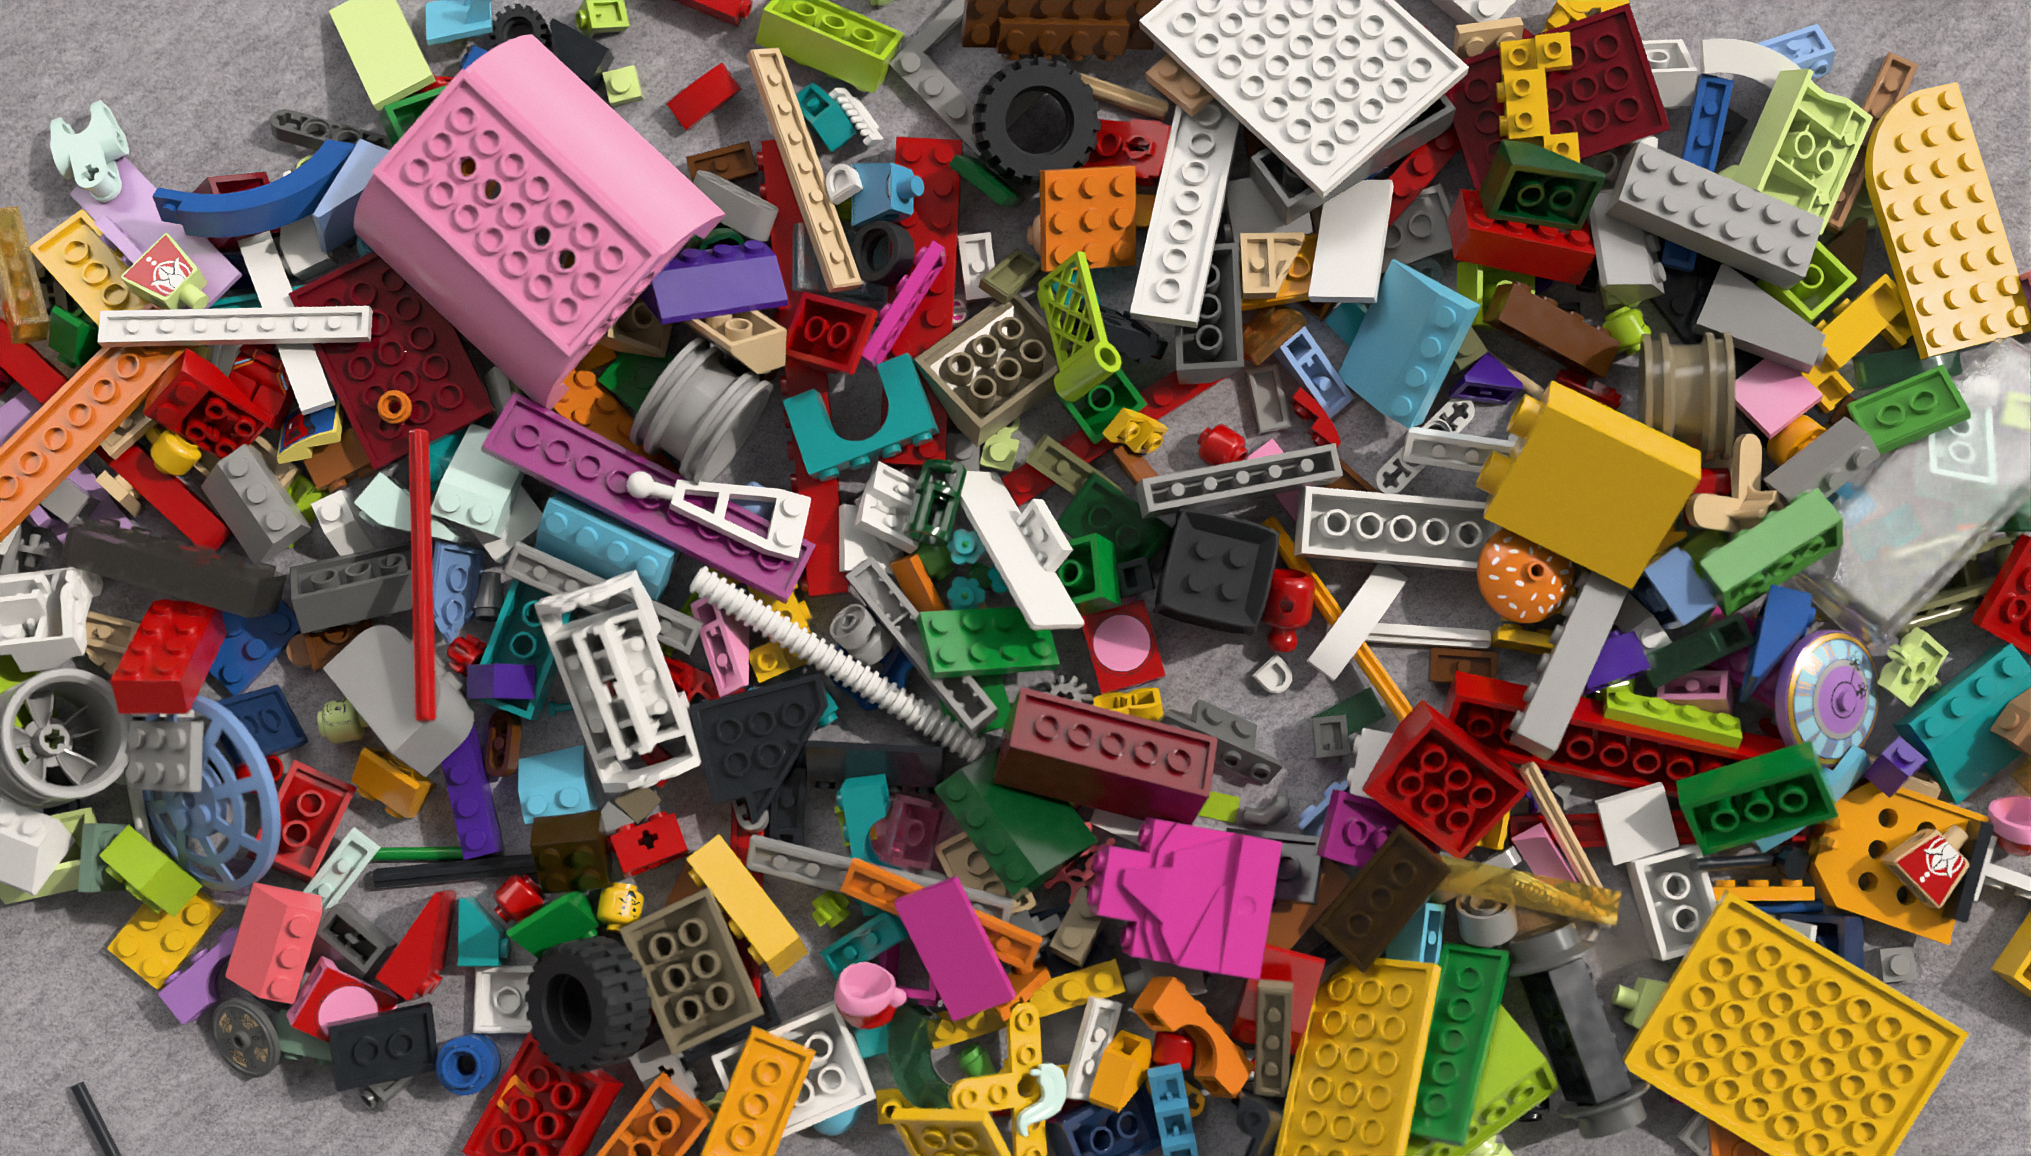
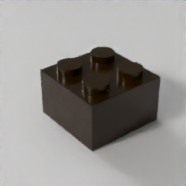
[530,811,613,894]

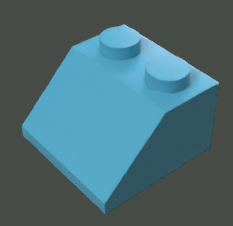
[518,745,598,825]

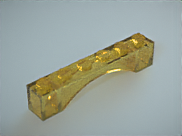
[1436,854,1621,926]

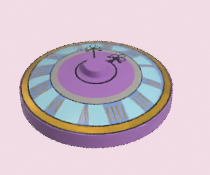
[1775,630,1880,766]

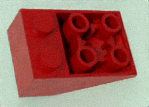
[143,348,270,460]

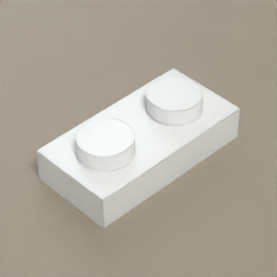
[958,232,995,303]

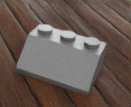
[1589,193,1666,305]
[1764,417,1881,508]
[201,444,313,567]

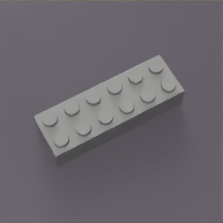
[1605,141,1824,290]

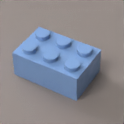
[1628,547,1717,631]

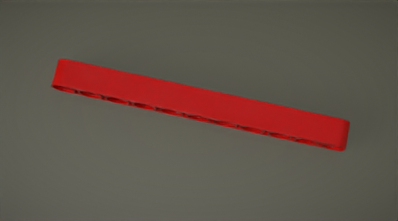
[0,316,232,555]

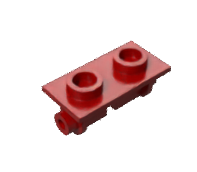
[1555,368,1621,411]

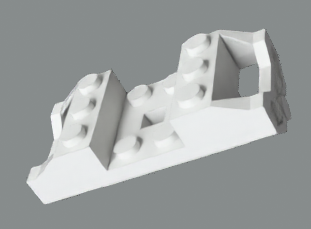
[0,565,104,672]
[535,570,702,792]

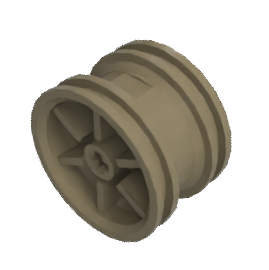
[1638,332,1735,461]

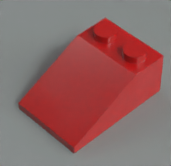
[786,291,878,375]
[246,760,357,884]
[375,890,457,1001]
[1229,943,1325,1055]

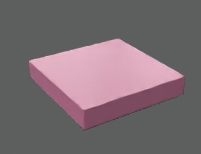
[1735,359,1823,439]

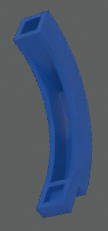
[152,139,356,238]

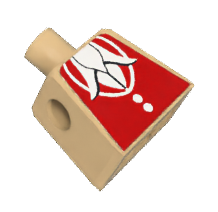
[1880,825,1969,909]

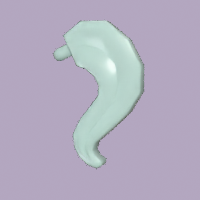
[1016,1062,1067,1137]

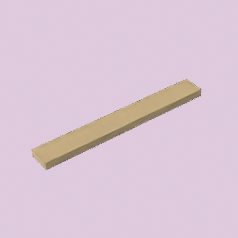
[746,48,862,293]

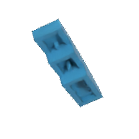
[1147,1063,1198,1156]

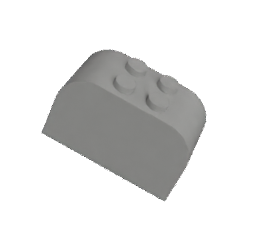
[323,625,474,777]

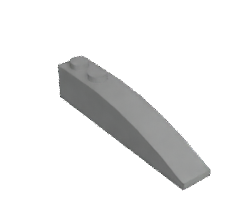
[845,556,998,737]

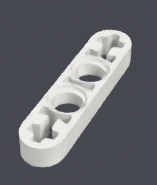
[1374,398,1475,494]

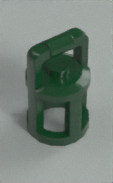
[903,459,967,547]

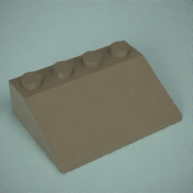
[914,293,1073,447]
[620,887,764,1056]

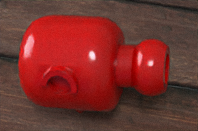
[1260,568,1315,653]

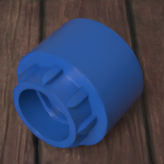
[436,1033,501,1095]

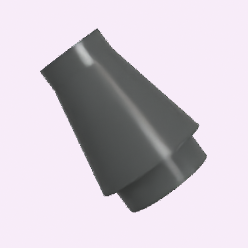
[472,571,504,622]

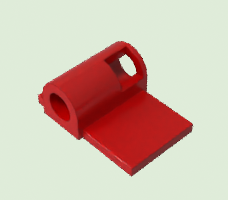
[1081,119,1171,187]

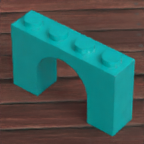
[783,353,940,482]

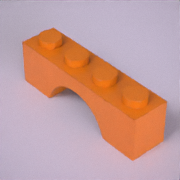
[1132,976,1255,1099]

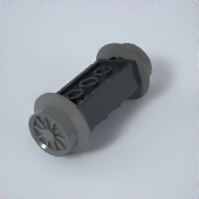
[1507,920,1650,1139]

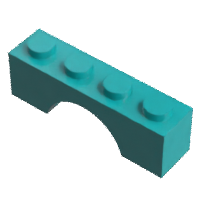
[837,774,903,916]

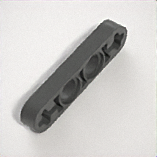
[270,109,393,151]

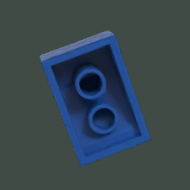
[1739,584,1816,703]

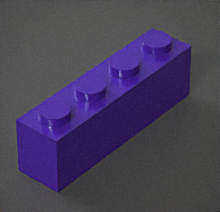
[441,722,506,860]

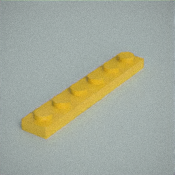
[924,957,1127,1050]

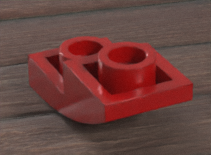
[667,63,742,130]
[1289,387,1341,448]

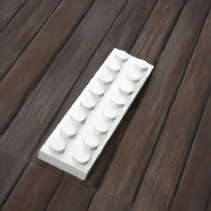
[1130,98,1241,328]

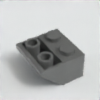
[308,902,397,983]

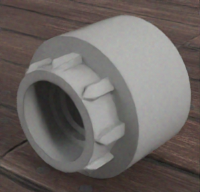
[1456,885,1518,950]

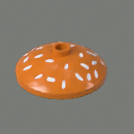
[1477,528,1575,623]

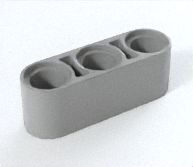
[693,170,779,241]

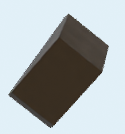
[1823,217,1868,286]

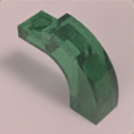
[888,1001,953,1109]

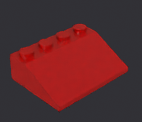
[1362,700,1529,861]
[462,1032,624,1156]

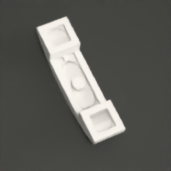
[1306,564,1408,681]

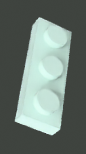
[303,827,381,924]

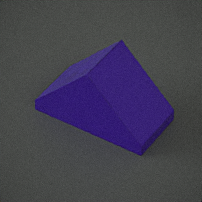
[1448,351,1523,405]
[467,664,536,699]

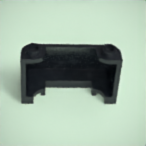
[1230,1087,1285,1156]

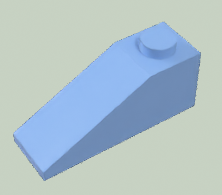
[1263,317,1354,419]

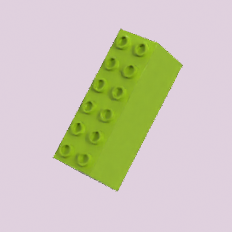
[1404,1004,1560,1156]

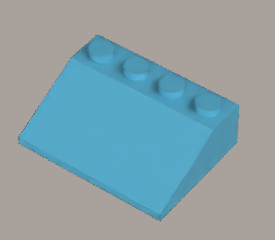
[1338,259,1481,429]
[535,490,680,604]

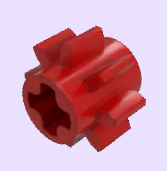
[447,634,487,677]

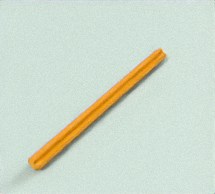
[1261,516,1413,722]

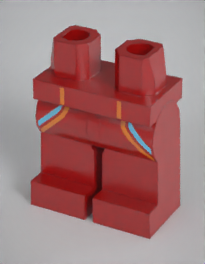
[228,344,295,431]

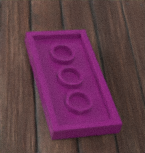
[1316,789,1441,868]

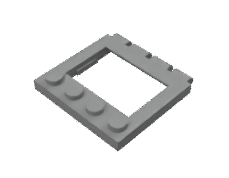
[889,0,1068,158]

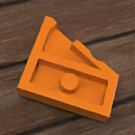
[991,960,1051,1021]

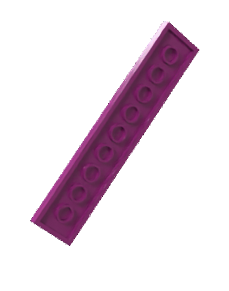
[481,392,816,604]

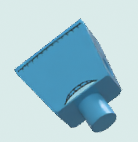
[851,163,924,229]

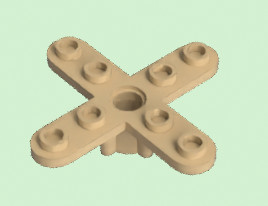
[1685,434,1784,542]

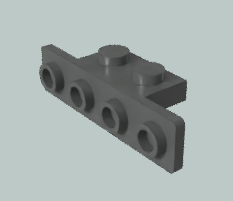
[1157,699,1283,784]

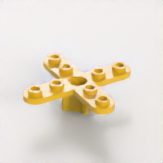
[949,1001,1071,1156]

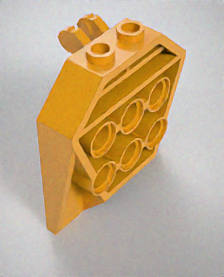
[1803,779,1989,946]

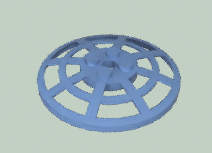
[142,695,281,891]

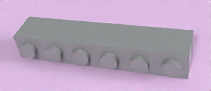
[1135,443,1343,519]
[1509,568,1629,761]

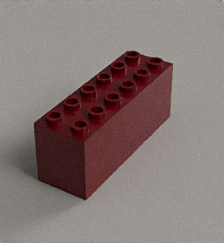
[993,687,1218,825]

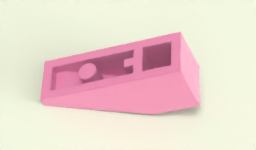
[690,597,750,698]

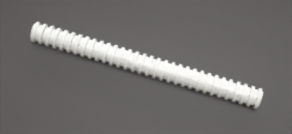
[689,566,986,764]

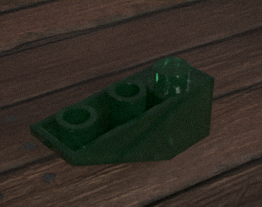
[1645,612,1755,689]

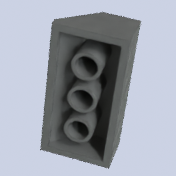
[1175,243,1244,385]
[290,541,412,634]

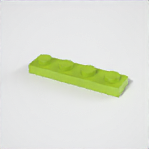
[1603,688,1742,749]

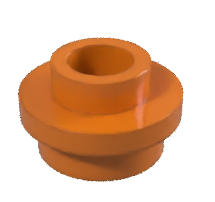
[377,390,412,424]

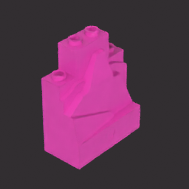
[1087,817,1283,979]

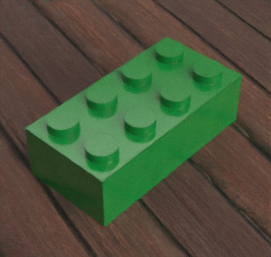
[1676,740,1839,856]

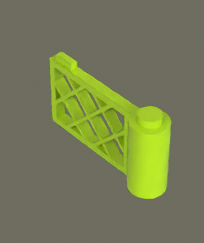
[1037,251,1121,402]

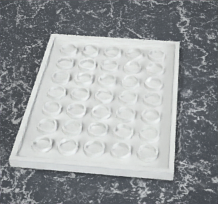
[1139,0,1469,198]

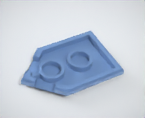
[433,540,485,644]

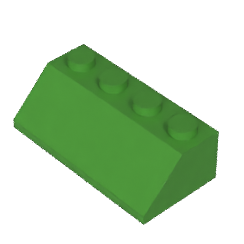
[1699,487,1843,618]

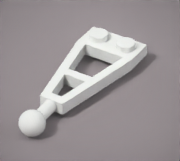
[626,471,811,562]

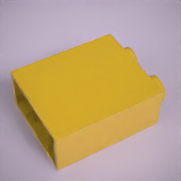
[1475,380,1701,589]

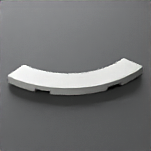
[1698,38,1814,91]

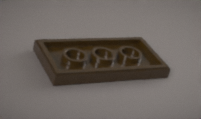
[1312,824,1453,973]

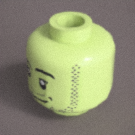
[317,699,370,744]

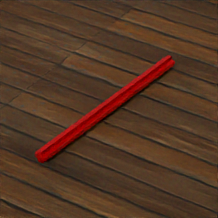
[408,428,436,723]

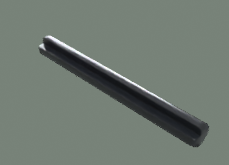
[373,853,537,888]

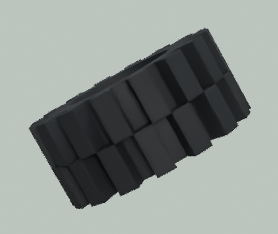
[489,4,552,48]

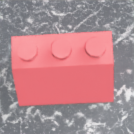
[225,882,322,1004]

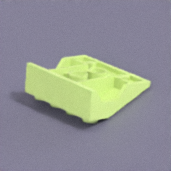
[1733,69,1873,236]

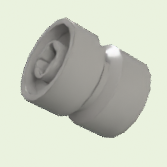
[830,604,892,666]

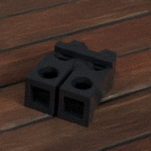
[1072,300,1168,365]

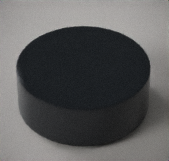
[1776,845,1811,880]

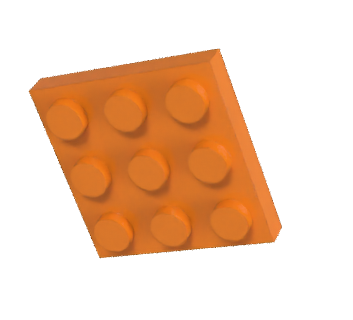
[1040,165,1136,272]

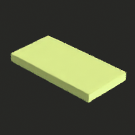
[329,0,436,111]

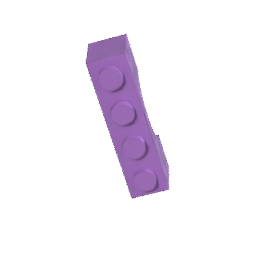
[158,926,240,1025]

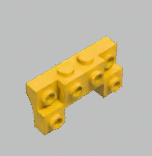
[1496,32,1580,163]
[1799,273,1913,414]
[710,567,812,683]

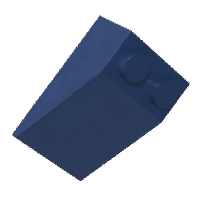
[1045,1082,1162,1156]

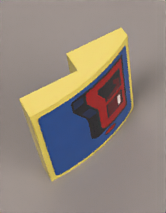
[277,393,344,464]

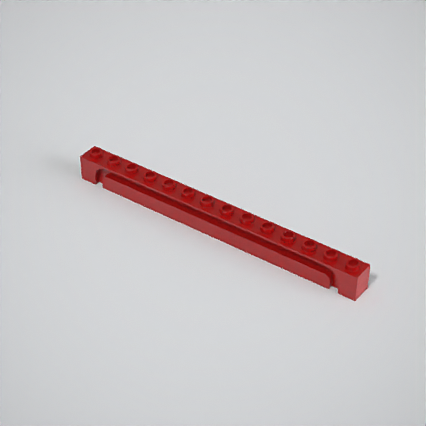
[756,139,851,598]

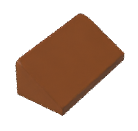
[1112,444,1158,487]

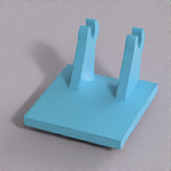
[425,0,493,45]

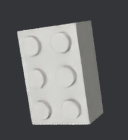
[1625,844,1717,961]

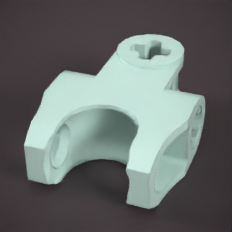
[50,100,129,202]

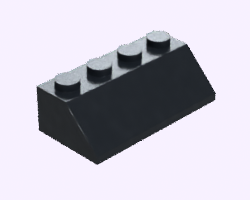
[806,740,945,794]

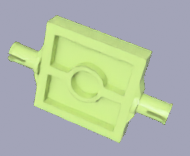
[1877,627,1949,708]

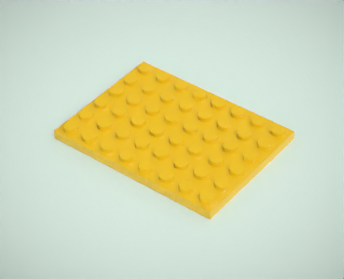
[1621,890,1969,1156]

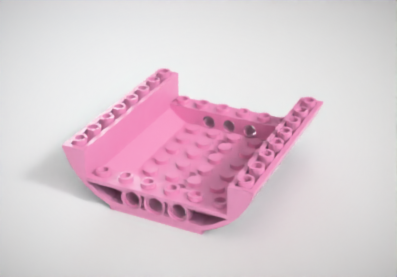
[354,34,726,410]

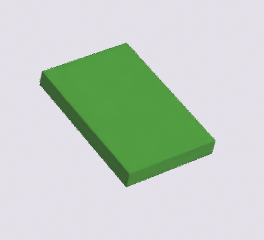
[1846,364,1972,455]

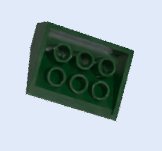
[934,747,1098,902]

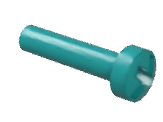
[548,701,574,716]

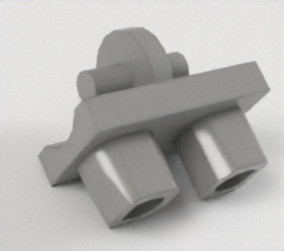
[0,519,48,575]

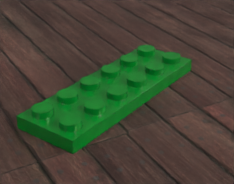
[1408,942,1512,1147]

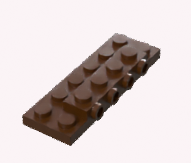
[960,0,1161,61]

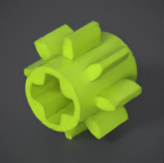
[810,890,852,929]

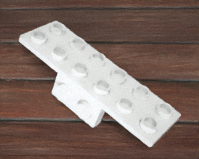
[945,471,1084,629]

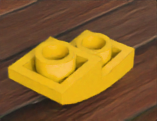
[1103,408,1169,454]

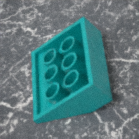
[1893,643,2031,805]

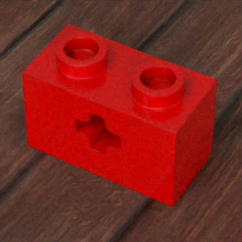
[610,811,689,879]

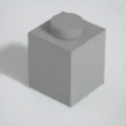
[40,477,101,528]

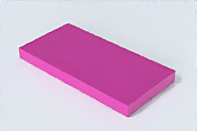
[894,875,1016,1021]

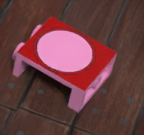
[1082,596,1166,695]
[286,956,398,1043]

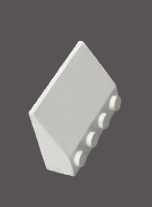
[711,1000,876,1138]

